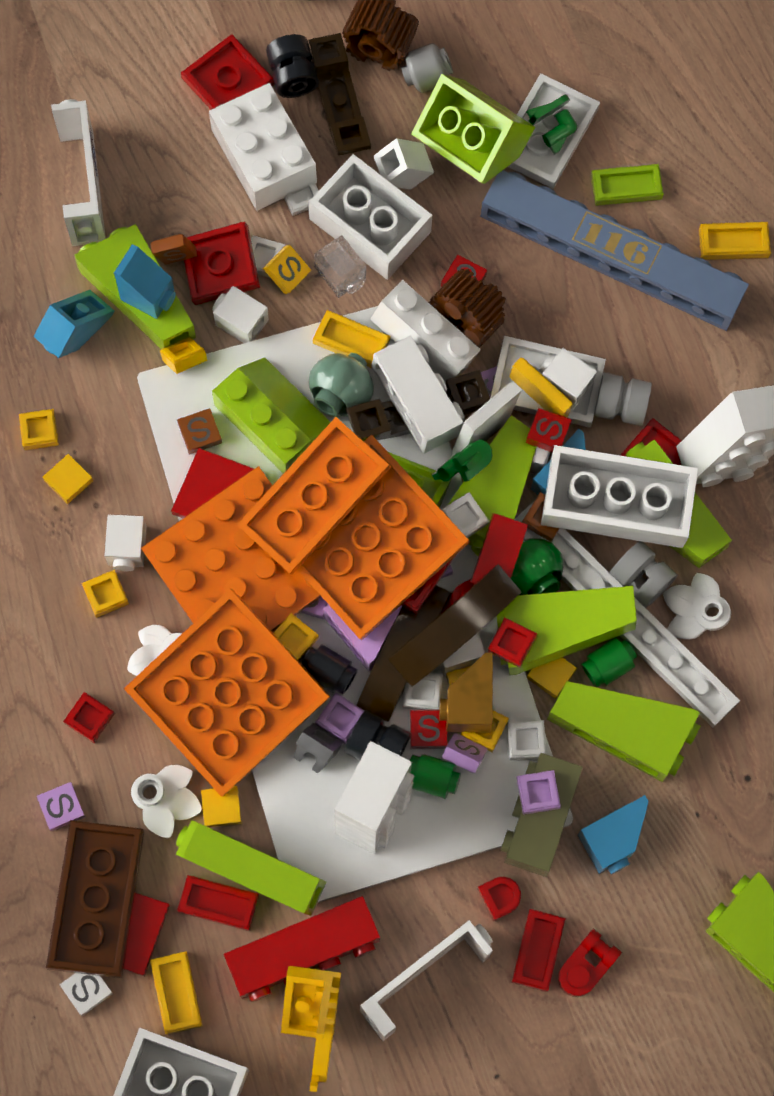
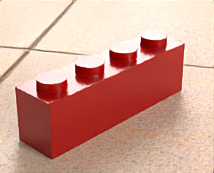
[224,896,380,1002]

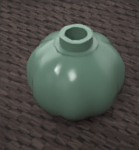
[309,353,374,417]

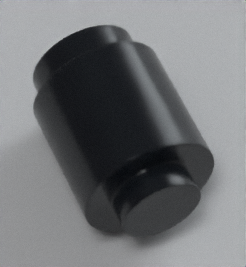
[302,644,358,694]

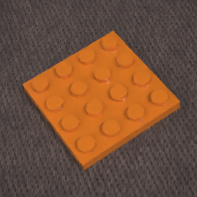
[297,434,470,641]
[141,466,321,631]
[124,589,331,797]

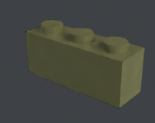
[500,753,583,877]

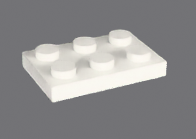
[508,73,600,189]
[490,336,606,427]

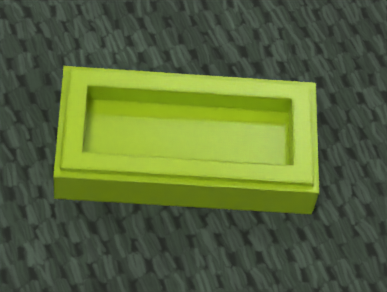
[591,164,664,206]

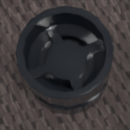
[266,34,319,98]
[344,710,412,760]

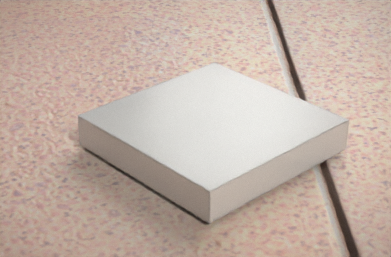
[451,381,522,456]

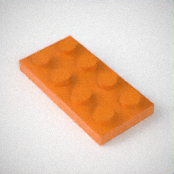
[237,417,391,575]

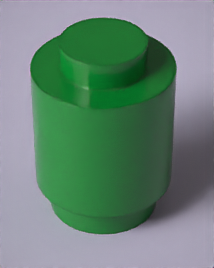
[581,637,637,688]
[410,754,461,799]

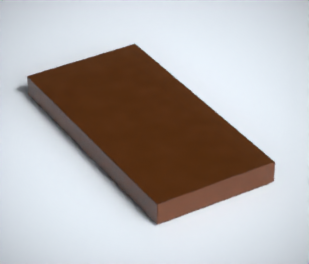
[46,820,144,978]

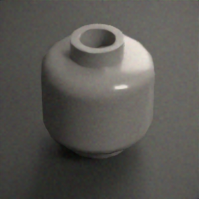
[401,43,453,93]

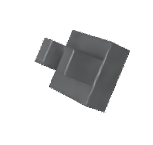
[293,723,344,773]

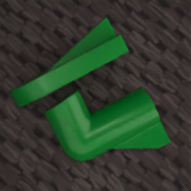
[526,94,577,155]
[432,439,493,482]

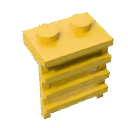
[281,966,341,1092]

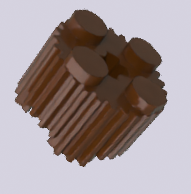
[342,0,419,71]
[429,269,506,348]

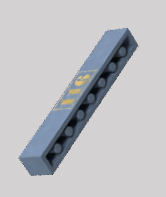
[480,170,749,331]

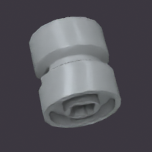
[594,372,652,426]
[610,541,678,608]

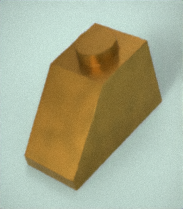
[439,652,493,733]

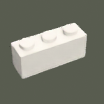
[370,280,481,383]
[371,335,465,454]

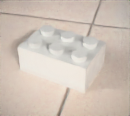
[209,83,317,211]
[309,154,433,280]
[113,1028,249,1096]

